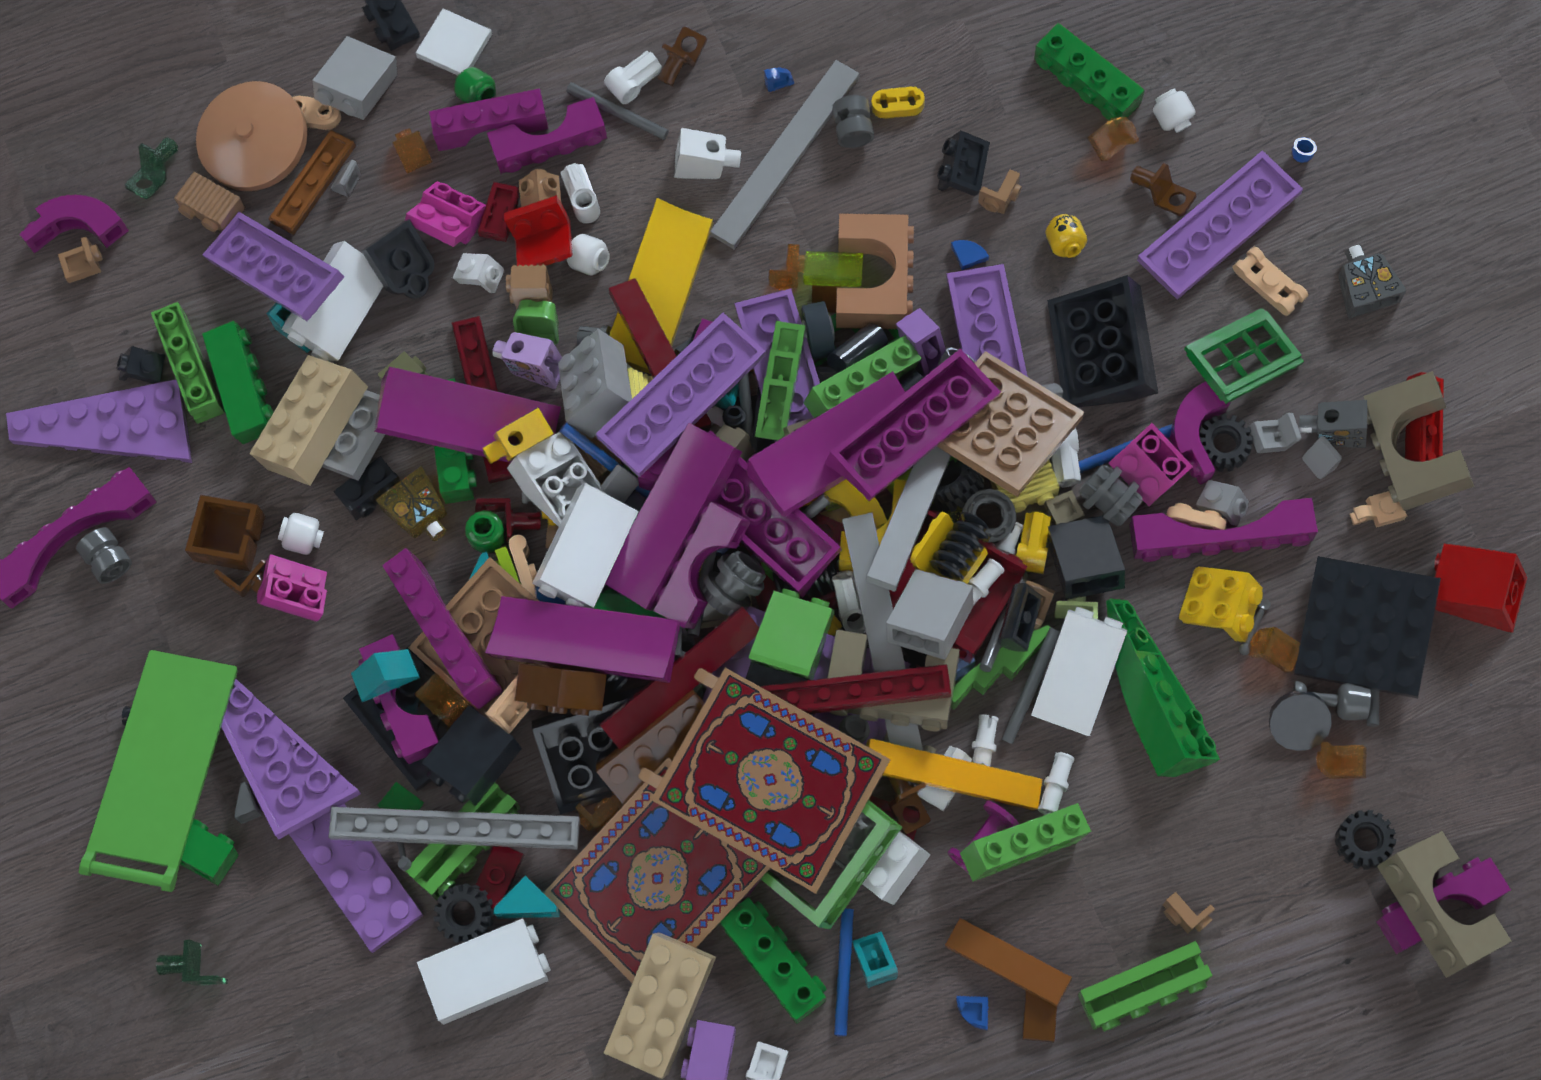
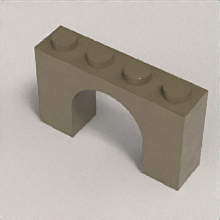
[1363,371,1474,511]
[828,630,959,731]
[1377,831,1512,978]

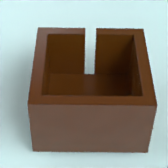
[185,495,266,572]
[515,664,607,716]

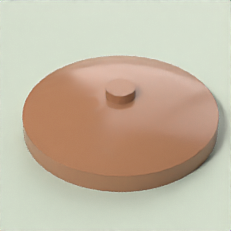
[196,81,307,191]

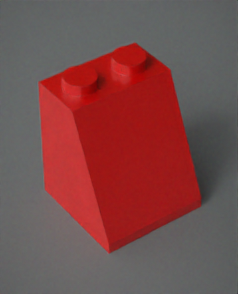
[1434,543,1527,633]

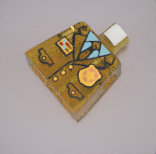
[376,466,447,541]

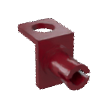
[475,498,541,545]

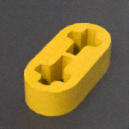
[871,87,925,119]

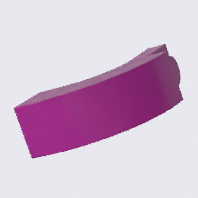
[19,195,129,254]
[1170,382,1231,485]

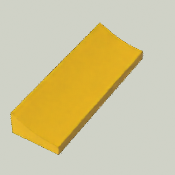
[609,198,713,374]

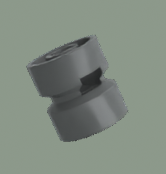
[832,95,874,148]
[76,527,132,584]

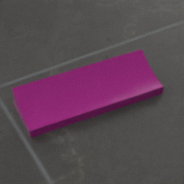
[825,349,1001,501]
[374,366,561,463]
[747,371,905,518]
[605,423,742,612]
[708,430,842,599]
[485,596,681,683]

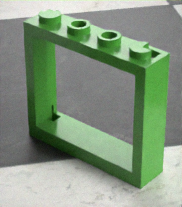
[761,800,902,929]

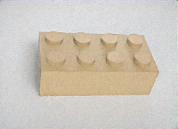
[249,355,368,486]
[604,932,716,1079]

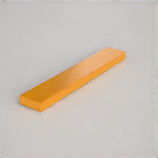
[866,738,1042,810]

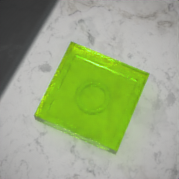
[803,251,863,287]

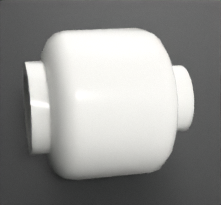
[1153,88,1195,133]
[567,234,609,275]
[278,513,324,555]

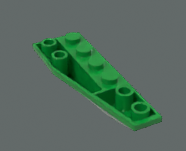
[1106,598,1220,777]

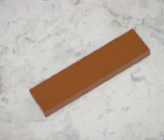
[268,130,356,235]
[945,918,1072,1007]

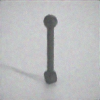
[1239,598,1271,655]
[397,842,412,871]

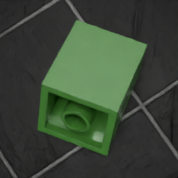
[749,589,835,680]

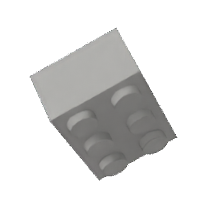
[558,329,632,439]

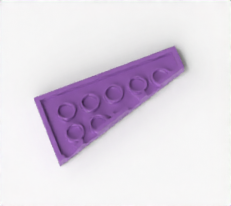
[6,380,192,463]
[221,679,361,840]

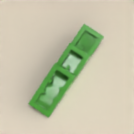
[755,321,806,441]
[951,625,1050,710]

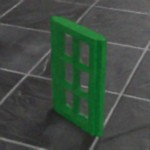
[1184,308,1304,404]

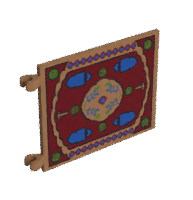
[638,668,890,894]
[544,758,770,983]

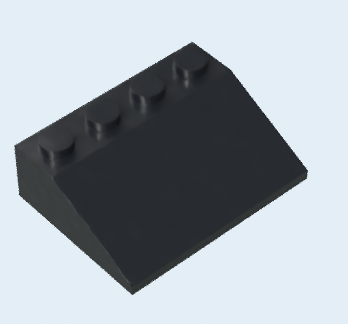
[1047,275,1158,408]
[532,684,648,815]

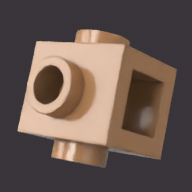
[519,169,561,207]

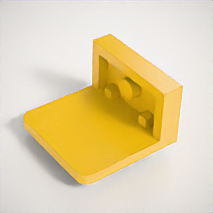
[910,512,988,584]
[1179,567,1263,642]

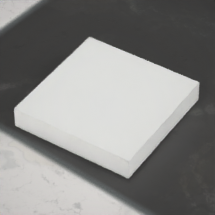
[416,9,492,75]

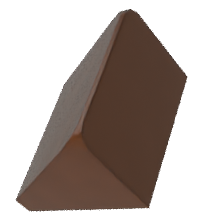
[812,280,841,313]

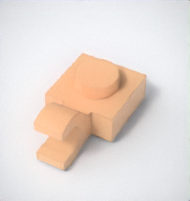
[1349,491,1407,528]

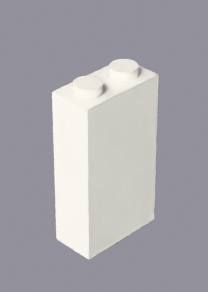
[281,241,383,362]
[532,483,638,608]
[1031,607,1127,737]
[417,918,551,1025]

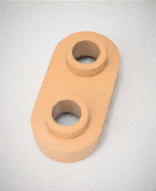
[292,96,341,130]
[1166,503,1227,530]

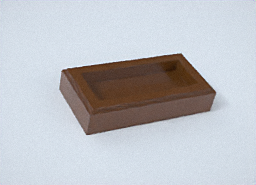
[1022,991,1057,1043]

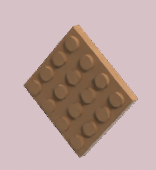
[937,351,1085,497]
[408,557,553,724]

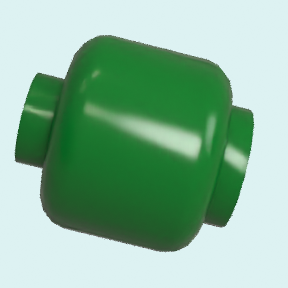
[454,67,496,103]
[465,511,506,554]

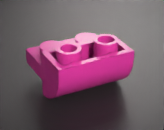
[405,181,486,247]
[1109,423,1193,506]
[257,554,327,622]

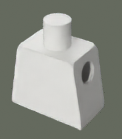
[674,128,741,179]

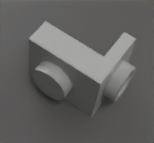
[1248,413,1301,454]
[1196,480,1249,526]

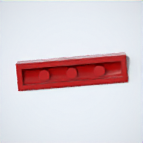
[1405,372,1444,462]

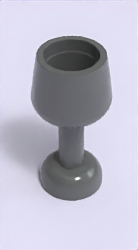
[1293,681,1371,720]

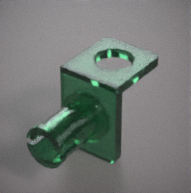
[125,137,179,199]
[156,939,228,986]

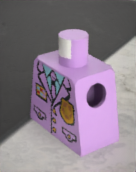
[493,332,562,389]

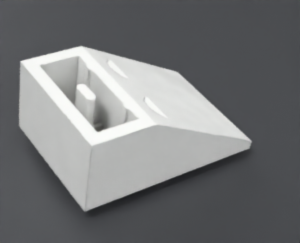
[508,432,606,527]
[834,812,930,905]

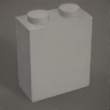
[312,36,397,120]
[886,569,974,660]

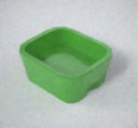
[513,300,559,345]

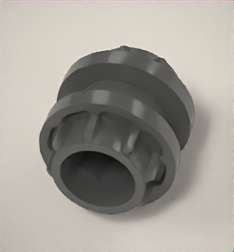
[1079,464,1143,526]
[962,489,1016,543]
[703,551,766,616]

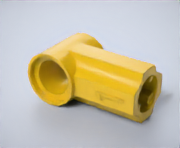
[1016,512,1051,574]

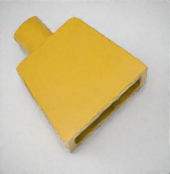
[482,408,554,464]

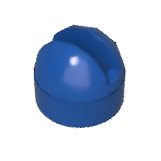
[1292,137,1317,163]

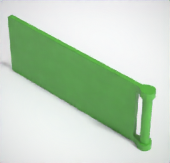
[79,650,238,892]

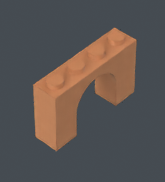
[836,214,914,329]

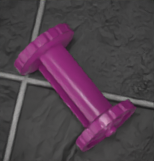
[947,801,1019,873]

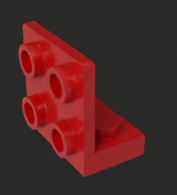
[504,195,573,267]

